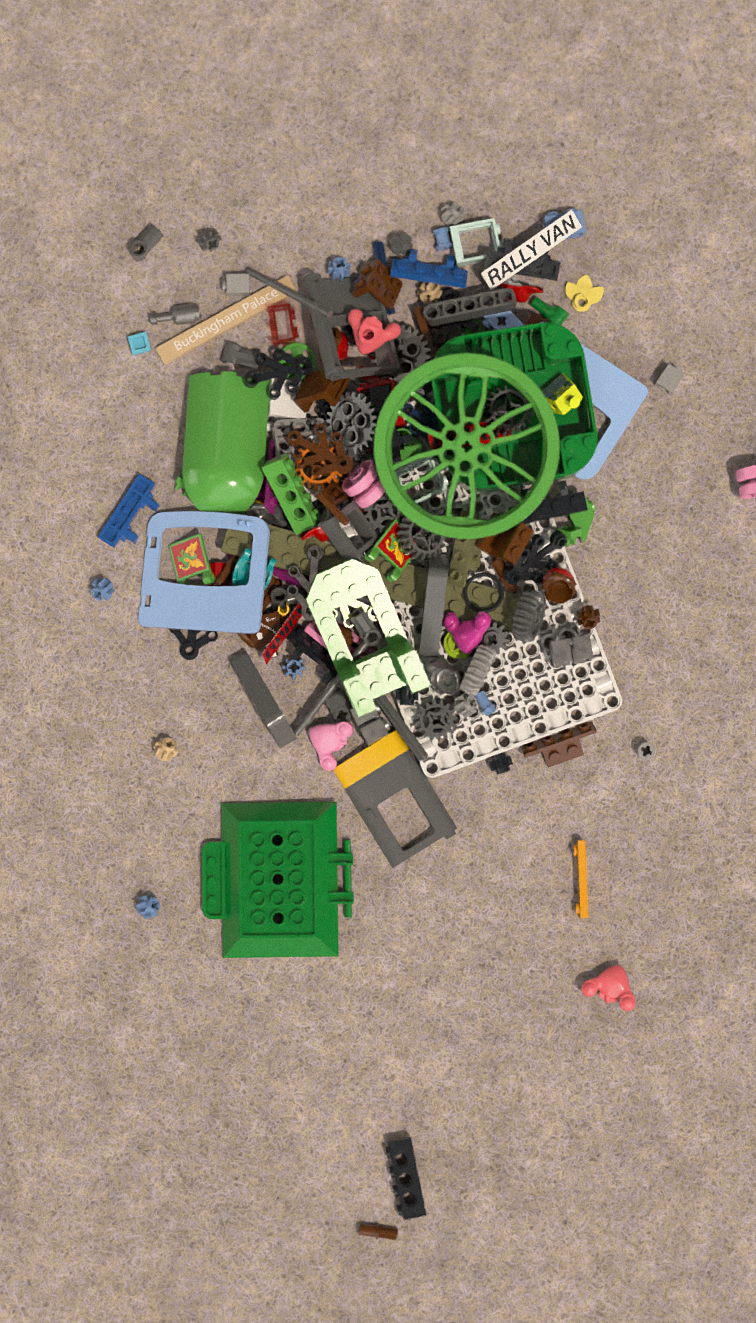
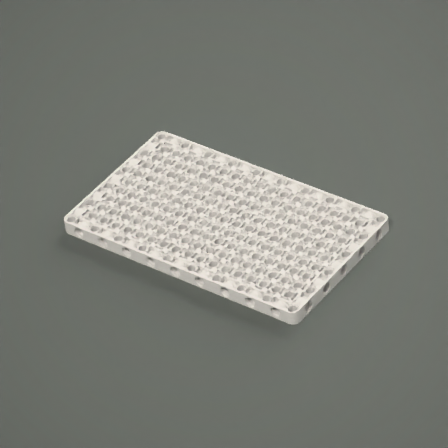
[303,392,622,778]

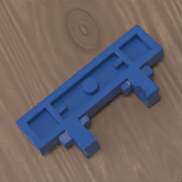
[390,249,468,288]
[98,474,160,548]

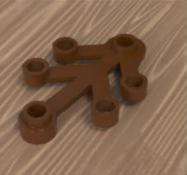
[287,423,354,478]

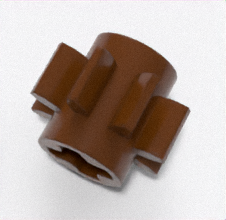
[577,605,601,629]

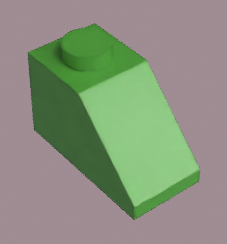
[567,498,596,544]

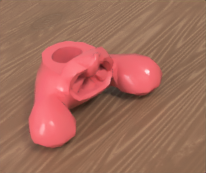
[348,309,401,354]
[581,965,636,1011]

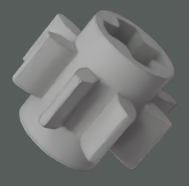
[441,202,464,226]
[454,693,478,718]

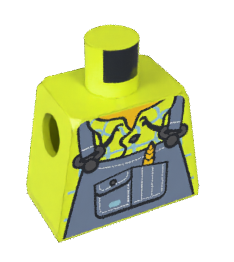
[542,373,583,415]

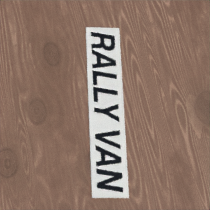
[481,210,582,290]

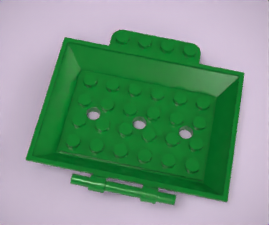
[202,801,354,958]

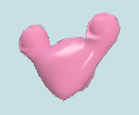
[309,721,354,771]

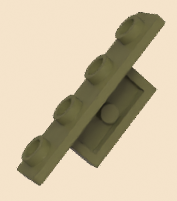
[447,510,481,587]

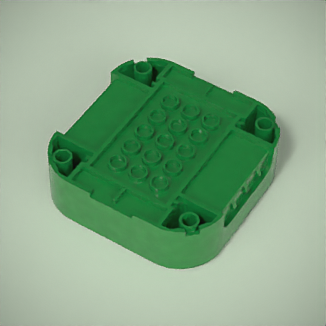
[430,322,598,493]

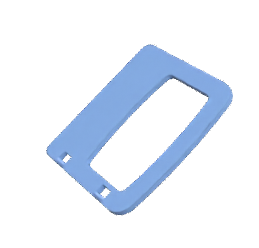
[541,322,648,480]
[138,511,270,634]

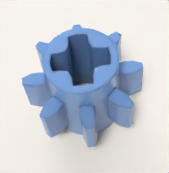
[327,256,351,281]
[90,577,115,601]
[282,659,306,680]
[136,894,160,919]

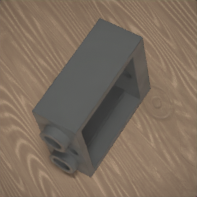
[320,500,379,561]

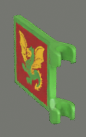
[364,518,417,582]
[168,534,216,585]

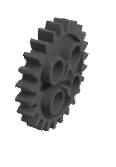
[370,325,433,385]
[326,392,380,454]

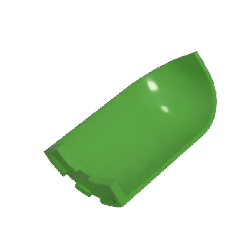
[182,371,270,515]

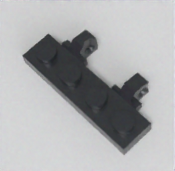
[484,238,561,281]
[369,385,413,463]
[508,480,588,524]
[286,623,342,685]

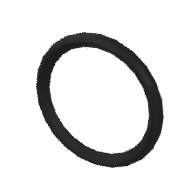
[463,572,504,613]

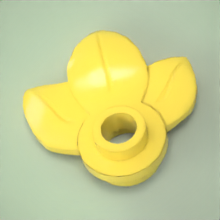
[565,275,604,312]

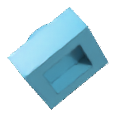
[128,332,151,356]

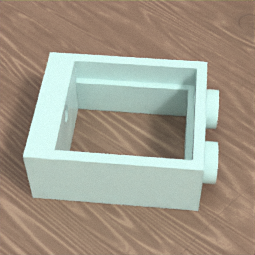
[449,218,502,267]
[396,457,449,505]

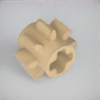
[418,282,443,304]
[153,738,179,761]

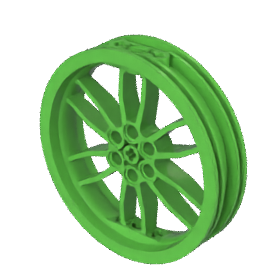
[374,353,560,539]

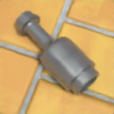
[150,304,201,325]

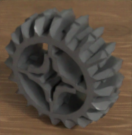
[483,385,534,436]
[396,510,447,562]
[511,590,546,642]

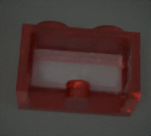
[267,303,299,347]

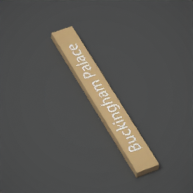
[155,275,297,365]

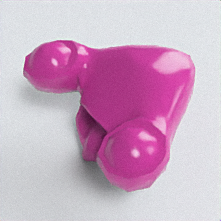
[443,611,491,655]

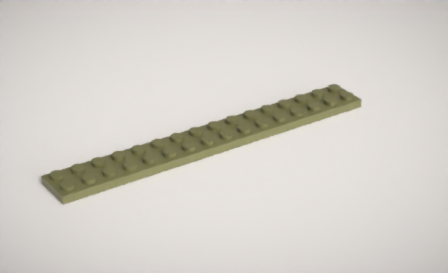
[221,525,521,634]

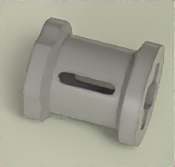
[636,742,655,761]

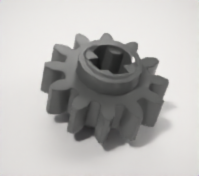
[478,620,510,654]

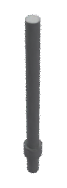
[246,267,333,318]
[293,640,369,736]

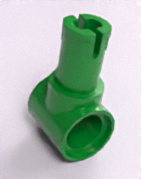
[531,297,569,325]

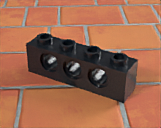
[385,1137,427,1220]

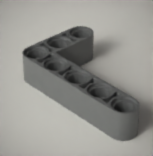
[419,554,450,658]
[229,650,297,749]

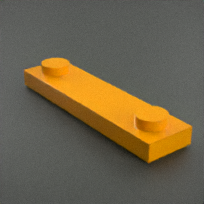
[573,840,588,918]

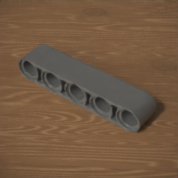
[423,288,517,326]

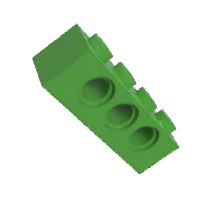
[261,453,321,535]

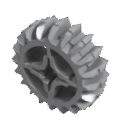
[460,644,496,696]

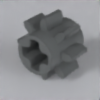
[197,227,222,252]
[390,232,413,256]

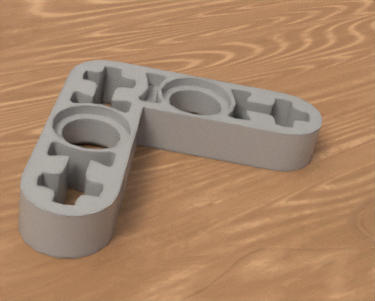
[272,418,328,467]

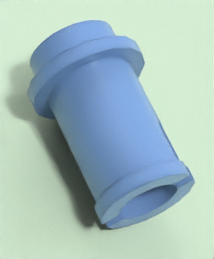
[474,690,496,716]

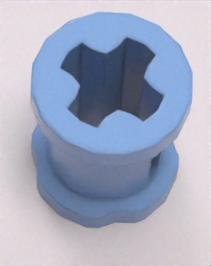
[432,227,453,251]

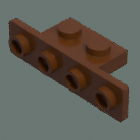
[520,721,597,768]

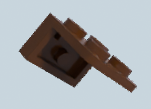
[351,259,403,310]

